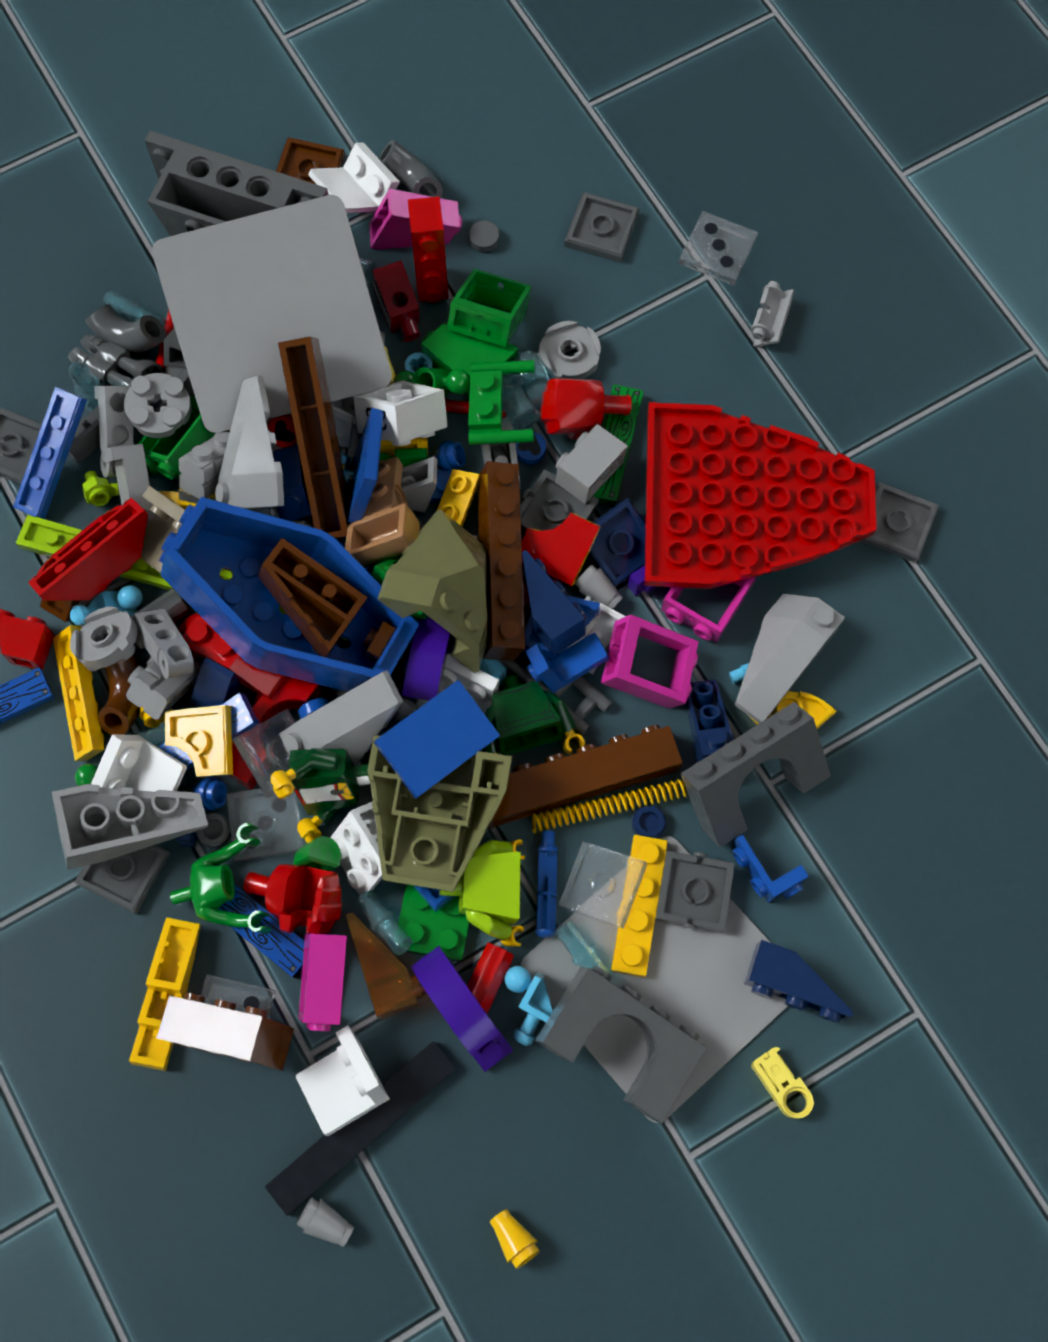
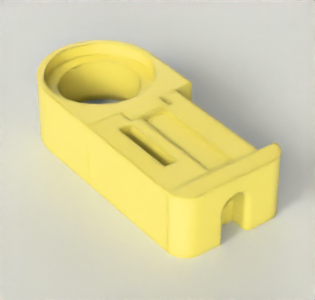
[751,1047,814,1119]

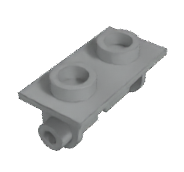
[751,281,795,347]

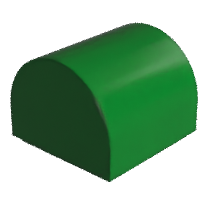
[293,836,341,871]

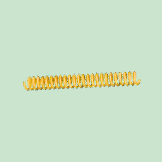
[532,779,687,833]

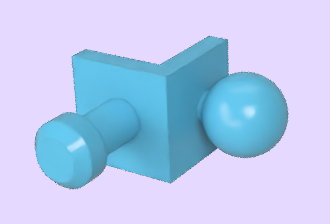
[70,585,143,625]
[505,966,553,1046]

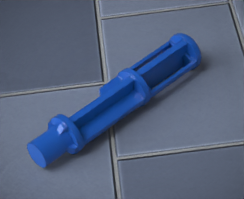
[535,831,558,938]

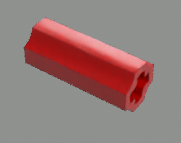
[467,942,514,1014]

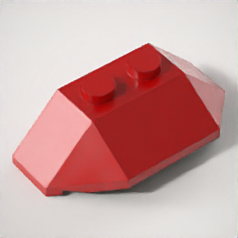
[28,498,148,601]
[178,613,286,699]

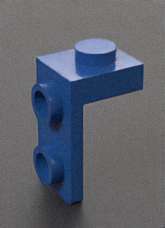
[526,633,609,693]
[732,835,809,903]

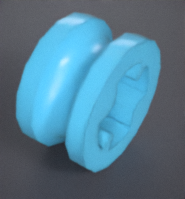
[405,352,433,373]

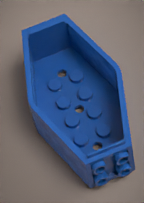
[159,497,419,692]

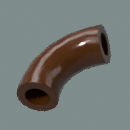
[98,652,140,735]

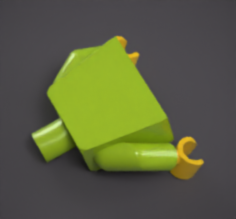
[439,839,525,947]

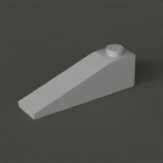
[215,375,284,510]
[735,594,845,724]
[279,670,403,765]
[52,784,208,870]

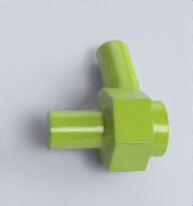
[82,471,120,507]

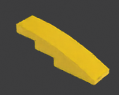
[129,917,201,1071]

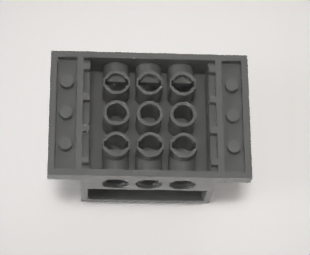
[145,131,329,236]

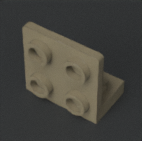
[141,486,185,573]

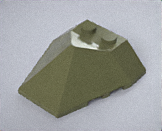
[378,510,487,673]
[367,735,512,892]

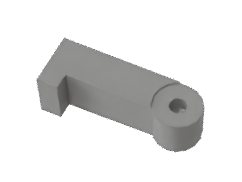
[94,386,133,478]
[102,444,155,527]
[135,609,194,679]

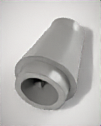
[575,564,623,609]
[296,1197,354,1247]

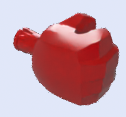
[540,378,632,440]
[243,864,342,934]

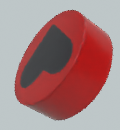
[267,414,297,448]

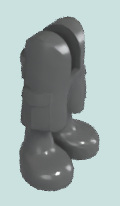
[68,334,163,386]

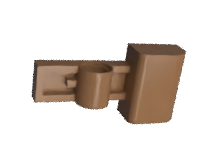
[345,456,420,568]

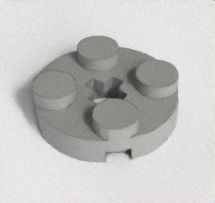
[539,321,601,379]
[124,373,192,438]
[70,606,138,671]

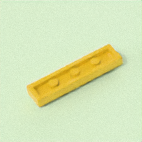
[53,625,105,761]
[610,834,668,978]

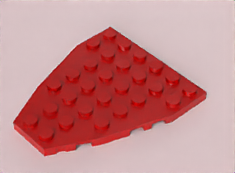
[644,402,877,589]

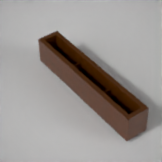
[278,336,350,538]
[477,461,525,661]
[487,725,683,829]

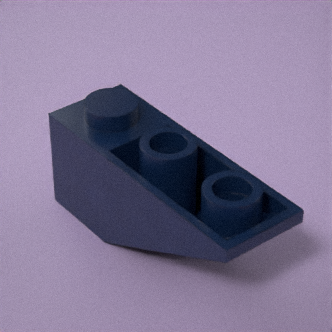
[522,550,587,656]
[686,679,733,763]
[744,940,853,1023]

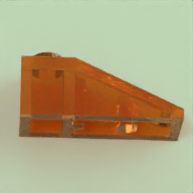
[346,913,423,1020]

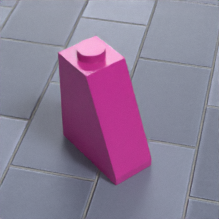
[369,189,462,249]

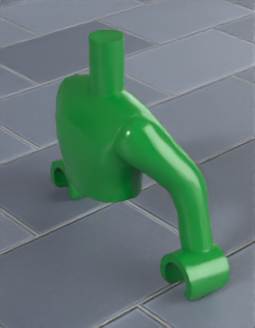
[170,823,272,934]

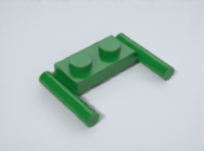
[468,360,535,445]

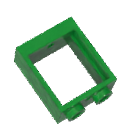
[447,268,532,348]
[138,396,216,480]

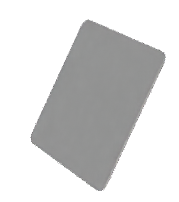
[152,195,392,433]
[521,836,788,1123]

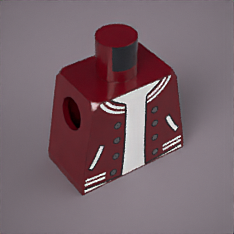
[372,260,420,342]

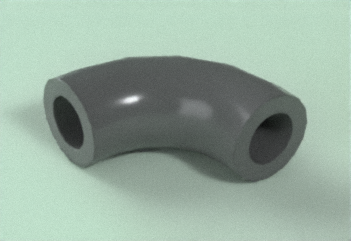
[378,140,443,198]
[85,303,166,353]

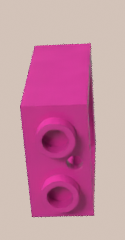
[661,576,757,643]
[601,614,699,709]
[298,934,347,1031]

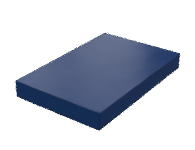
[347,408,384,523]
[373,679,500,799]

